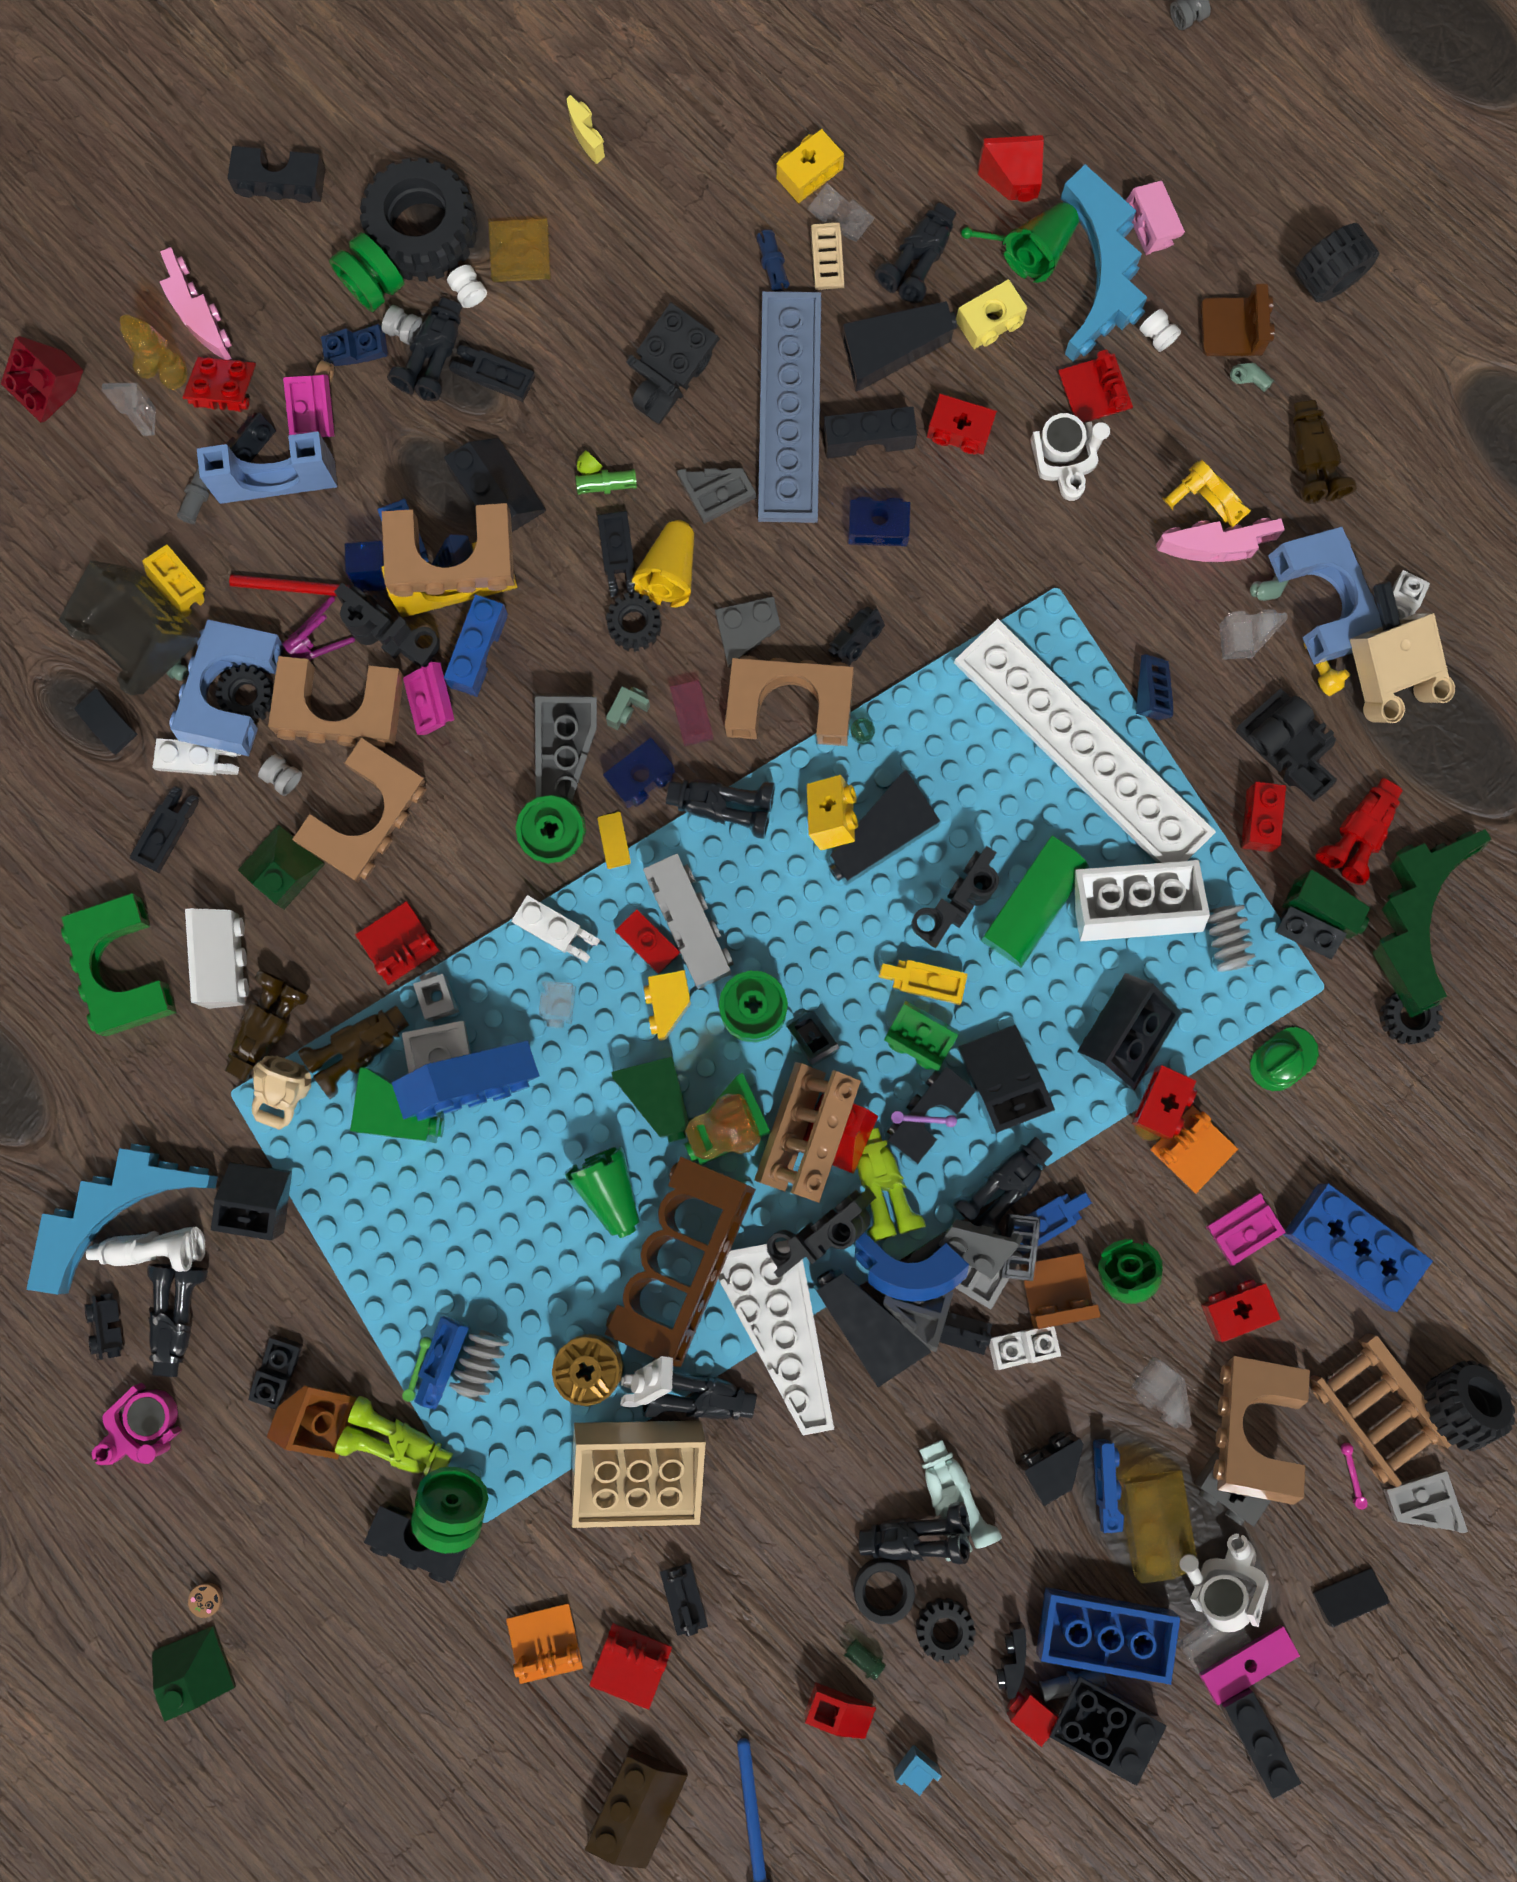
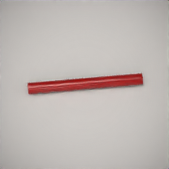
[229,574,351,596]

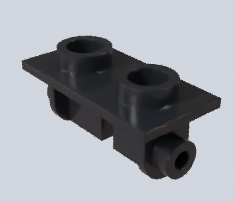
[227,412,276,463]
[827,606,885,666]
[1275,905,1347,960]
[84,1293,124,1360]
[940,1312,992,1355]
[660,1562,708,1636]

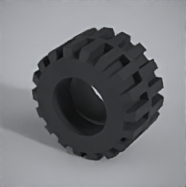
[1295,223,1380,303]
[1424,1360,1515,1451]

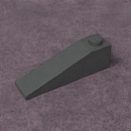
[535,693,597,801]

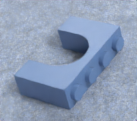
[197,431,338,504]
[1268,527,1382,665]
[170,619,284,756]

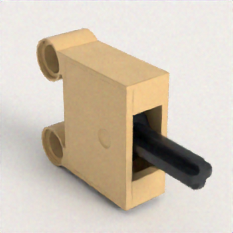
[1350,581,1455,723]

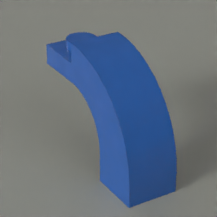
[855,1233,969,1302]

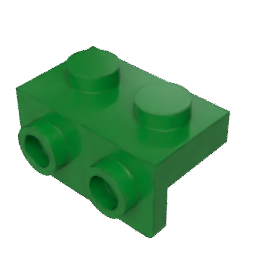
[884,1001,960,1071]

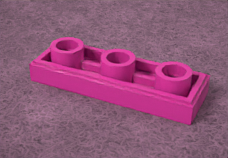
[1199,1625,1300,1706]

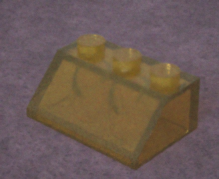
[1118,1470,1199,1584]

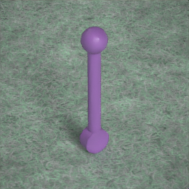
[891,1111,957,1127]

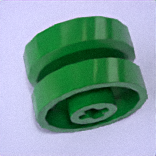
[329,232,405,313]
[515,795,586,864]
[719,970,788,1043]
[411,1466,489,1554]

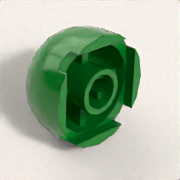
[1098,1239,1163,1304]

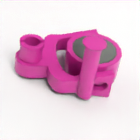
[92,1383,182,1465]

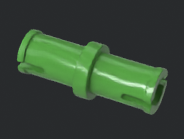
[575,469,637,495]

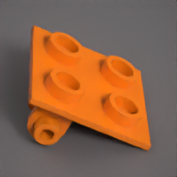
[1150,1105,1238,1194]
[506,1603,583,1684]

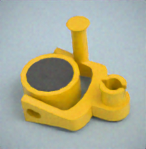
[1162,460,1251,528]

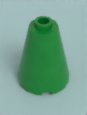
[1003,202,1079,283]
[565,1146,639,1238]

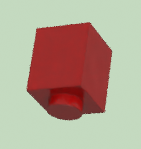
[1007,1687,1059,1747]

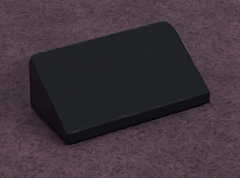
[1312,1568,1390,1627]

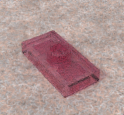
[670,680,714,747]

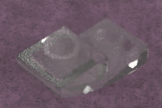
[807,183,875,242]

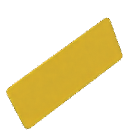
[597,812,631,869]

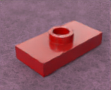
[615,909,681,975]

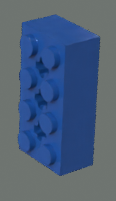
[392,1040,540,1121]
[1283,1184,1433,1312]
[1036,1587,1180,1685]

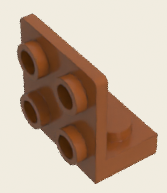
[1020,1253,1101,1329]

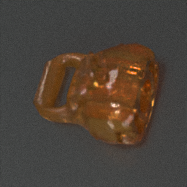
[685,1093,761,1159]

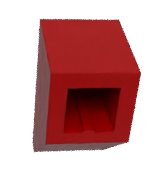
[804,1682,876,1739]

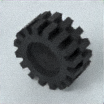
[606,592,662,652]
[216,665,274,723]
[1380,992,1443,1045]
[915,1598,976,1663]

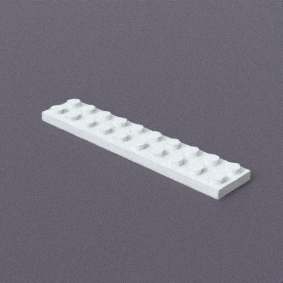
[954,619,1216,863]

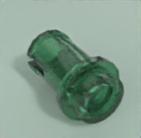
[843,1638,886,1680]

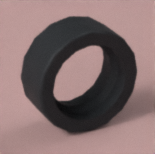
[853,1558,915,1624]

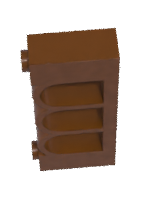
[604,1157,756,1367]

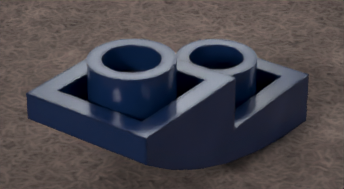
[321,324,388,366]

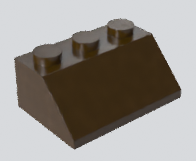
[585,1746,688,1869]

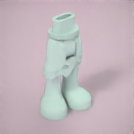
[920,1440,1002,1561]

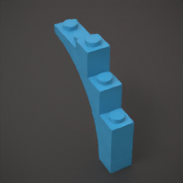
[1061,164,1147,361]
[26,1144,218,1295]

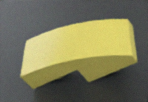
[566,95,605,164]

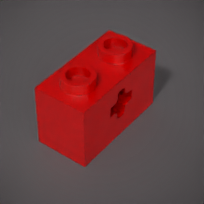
[927,394,997,455]
[1241,782,1286,852]
[1131,1065,1197,1139]
[1201,1279,1281,1342]

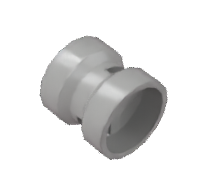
[382,305,422,345]
[258,754,302,796]

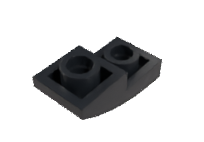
[74,688,138,755]
[248,1334,303,1410]
[996,1622,1026,1699]

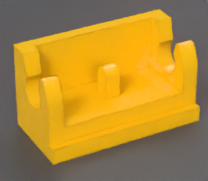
[142,544,205,619]

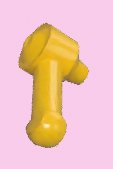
[1304,643,1350,696]

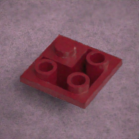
[1,336,84,423]

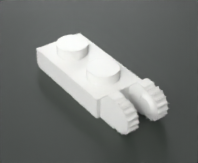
[153,738,241,776]
[511,895,600,963]
[620,1356,673,1408]

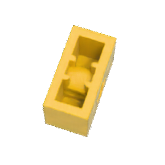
[776,129,844,204]
[807,775,858,850]

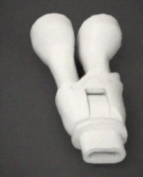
[86,1227,205,1272]

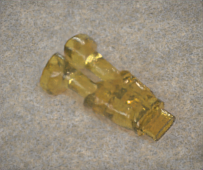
[120,315,188,390]

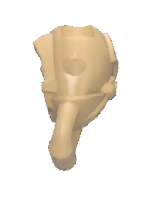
[252,1056,311,1130]

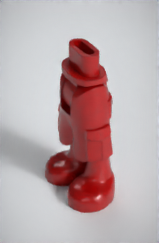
[1315,778,1403,885]

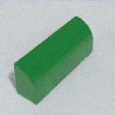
[981,835,1089,968]

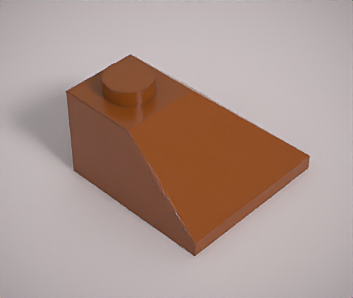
[267,1385,358,1460]

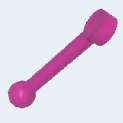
[1341,1443,1368,1510]

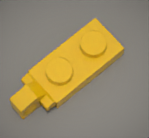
[878,959,968,1005]

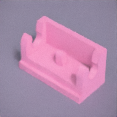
[1126,181,1185,255]

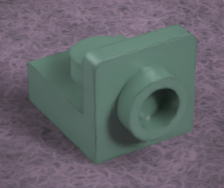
[606,686,650,730]

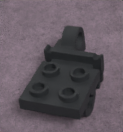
[626,302,720,425]
[334,583,440,668]
[1236,688,1337,802]
[911,846,999,948]
[767,1188,876,1278]

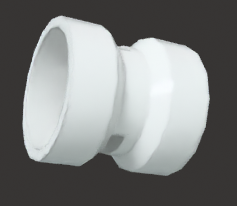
[447,265,487,308]
[1139,309,1181,352]

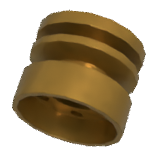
[552,1334,624,1406]

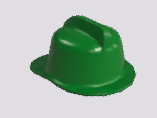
[1250,1027,1319,1091]

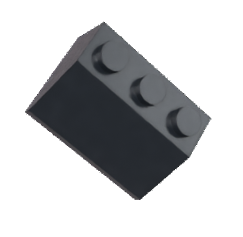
[444,438,546,532]
[1077,973,1182,1091]

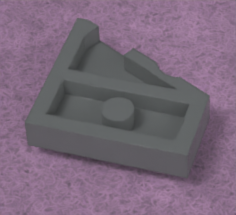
[677,468,756,524]
[715,597,780,668]
[938,1219,1023,1279]
[883,1291,953,1352]

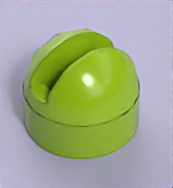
[576,450,603,475]

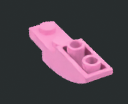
[159,247,232,360]
[1156,518,1285,562]

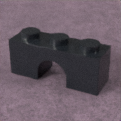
[227,146,326,203]
[823,407,917,459]
[886,1067,976,1165]
[364,1502,469,1583]
[1220,1687,1302,1799]

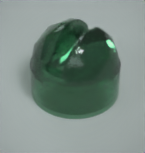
[850,718,875,744]

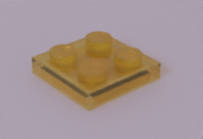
[489,218,551,282]

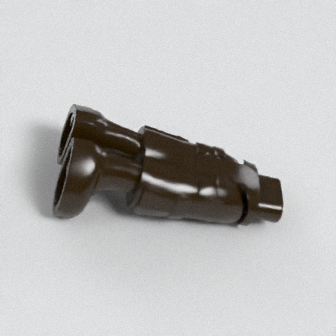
[1292,400,1357,504]
[225,969,309,1082]
[298,1005,410,1099]

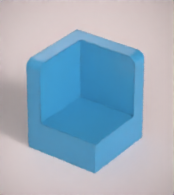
[894,1745,942,1796]

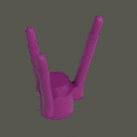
[282,596,355,661]

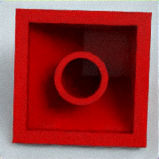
[977,135,1044,202]
[803,1093,878,1174]

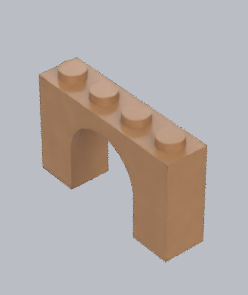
[382,503,515,597]
[268,656,404,750]
[725,656,854,746]
[292,738,426,883]
[1213,1356,1310,1505]

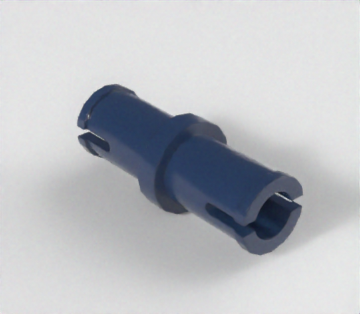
[756,230,790,292]

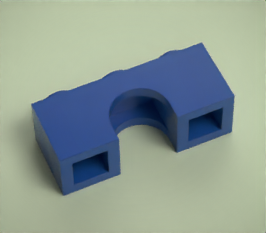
[444,594,508,697]

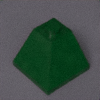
[238,825,325,910]
[152,1625,236,1722]

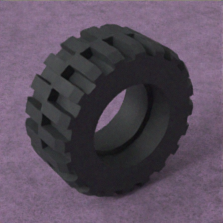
[360,157,478,281]

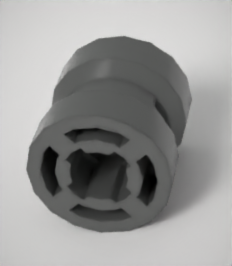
[1170,0,1211,31]

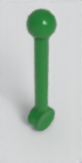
[961,227,1006,241]

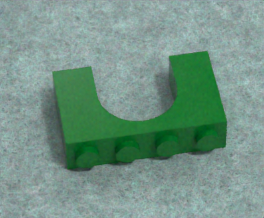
[61,893,177,1037]

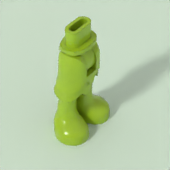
[857,1128,926,1242]
[335,1396,453,1475]

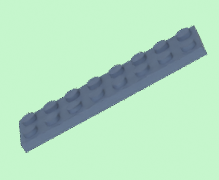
[758,291,821,523]

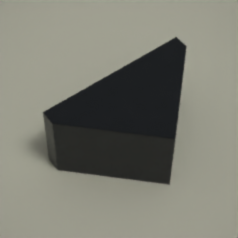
[787,1010,839,1067]

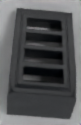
[1001,1214,1041,1281]

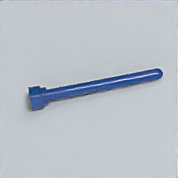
[737,1738,770,1882]

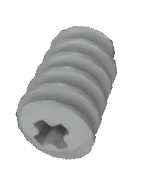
[1207,904,1256,972]
[449,1330,509,1403]

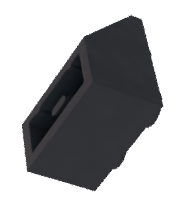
[211,1162,292,1241]
[1016,1430,1084,1506]

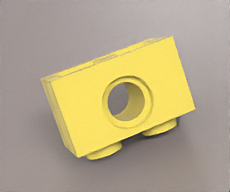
[956,279,1027,349]

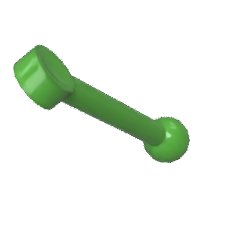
[402,1337,432,1402]

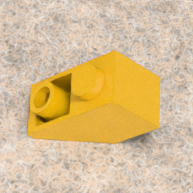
[643,970,691,1041]

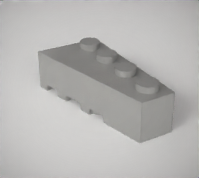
[643,854,734,990]

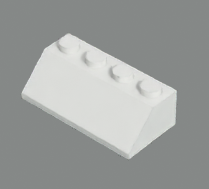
[1075,860,1210,942]

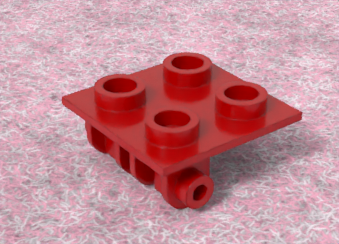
[1058,350,1133,423]
[183,357,256,412]
[355,901,440,986]
[589,1623,672,1710]

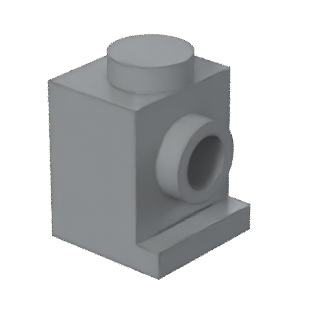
[413,971,459,1022]

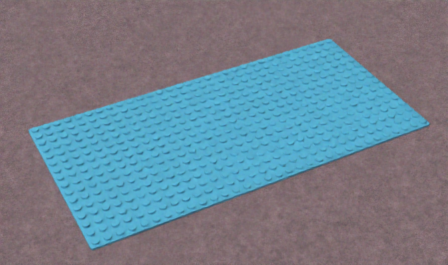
[231,588,1324,1523]

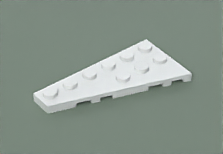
[718,1240,834,1435]

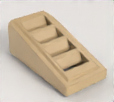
[811,223,844,290]

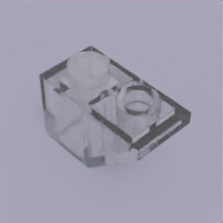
[1220,610,1288,660]
[1131,1357,1192,1430]

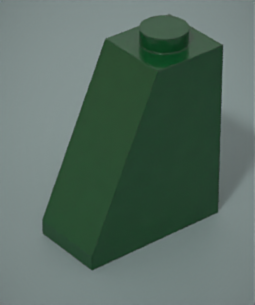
[1282,870,1370,939]
[611,1056,691,1143]

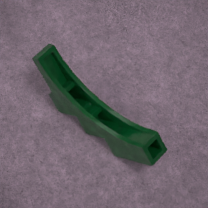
[1373,829,1492,1017]

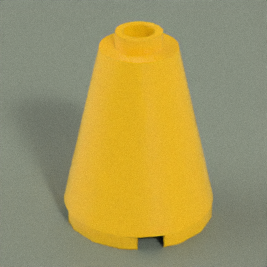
[632,520,694,608]

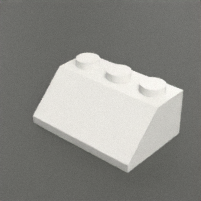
[185,908,249,1009]

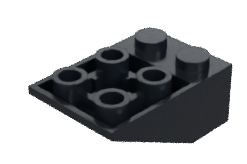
[957,1025,1055,1134]
[1049,1676,1167,1786]

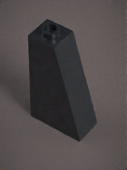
[842,301,957,391]
[828,770,940,886]
[813,1269,931,1387]

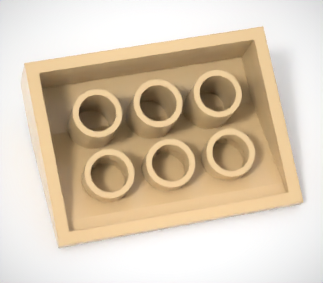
[572,1421,706,1528]

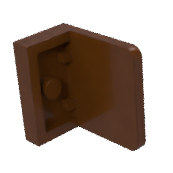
[1201,284,1275,356]

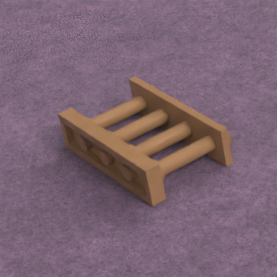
[754,1062,861,1203]
[1309,1333,1451,1487]

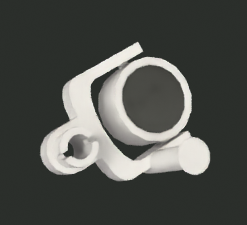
[1030,413,1110,501]
[1179,1534,1269,1632]

